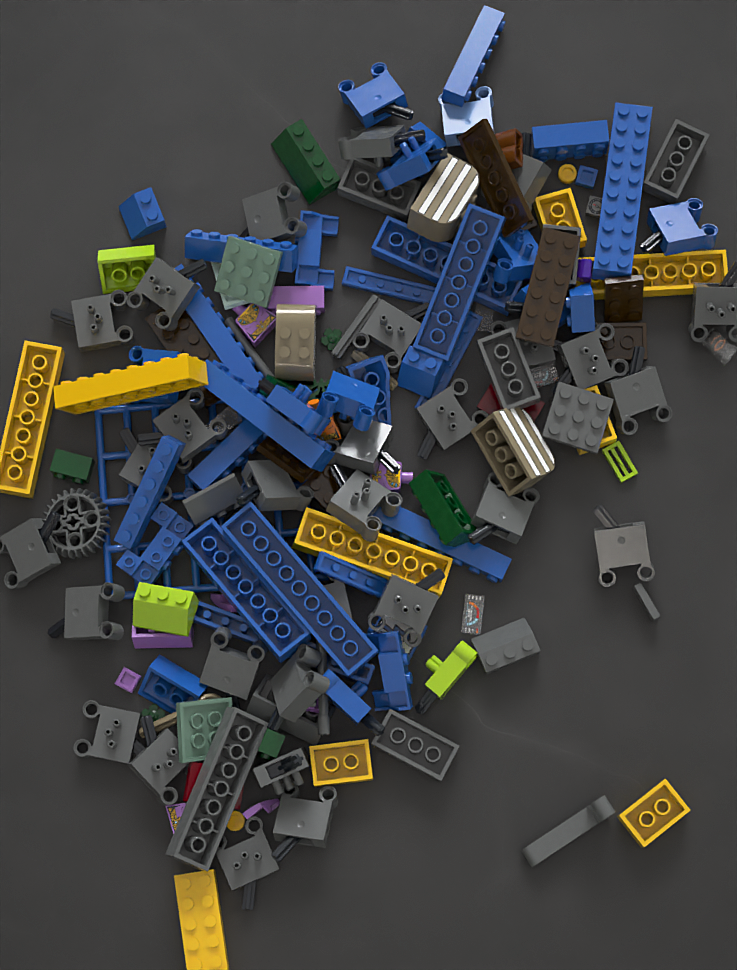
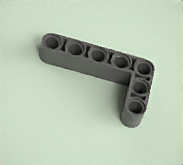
[521,795,616,867]

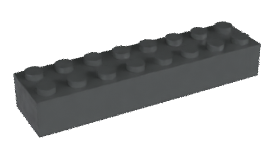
[165,707,268,871]

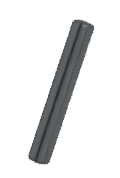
[331,295,381,359]

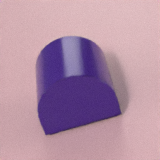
[576,259,593,283]

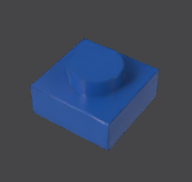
[575,165,598,189]

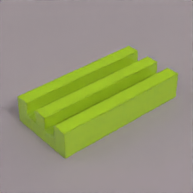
[602,441,638,483]

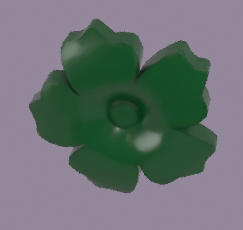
[321,327,342,351]
[141,703,165,722]

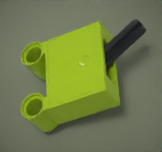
[415,640,478,714]

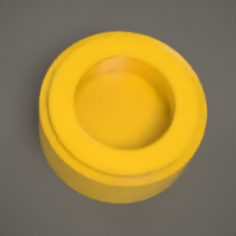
[558,164,577,184]
[227,811,245,831]

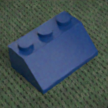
[138,654,208,714]

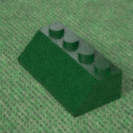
[271,119,341,205]
[409,469,477,547]

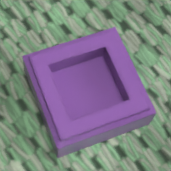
[115,667,141,693]

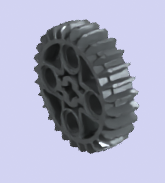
[42,488,112,559]

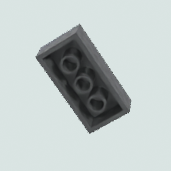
[642,119,710,204]
[338,158,421,222]
[477,327,541,410]
[371,709,460,782]

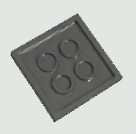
[541,382,614,454]

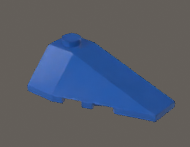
[345,355,391,425]

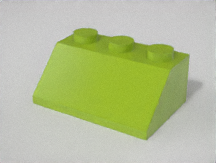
[98,245,156,294]
[133,582,199,637]

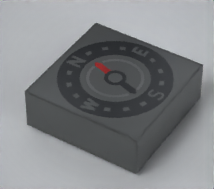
[585,195,602,218]

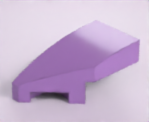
[210,593,237,613]

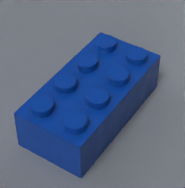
[531,120,609,162]

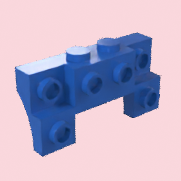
[295,210,339,291]
[116,502,195,584]
[364,630,413,711]

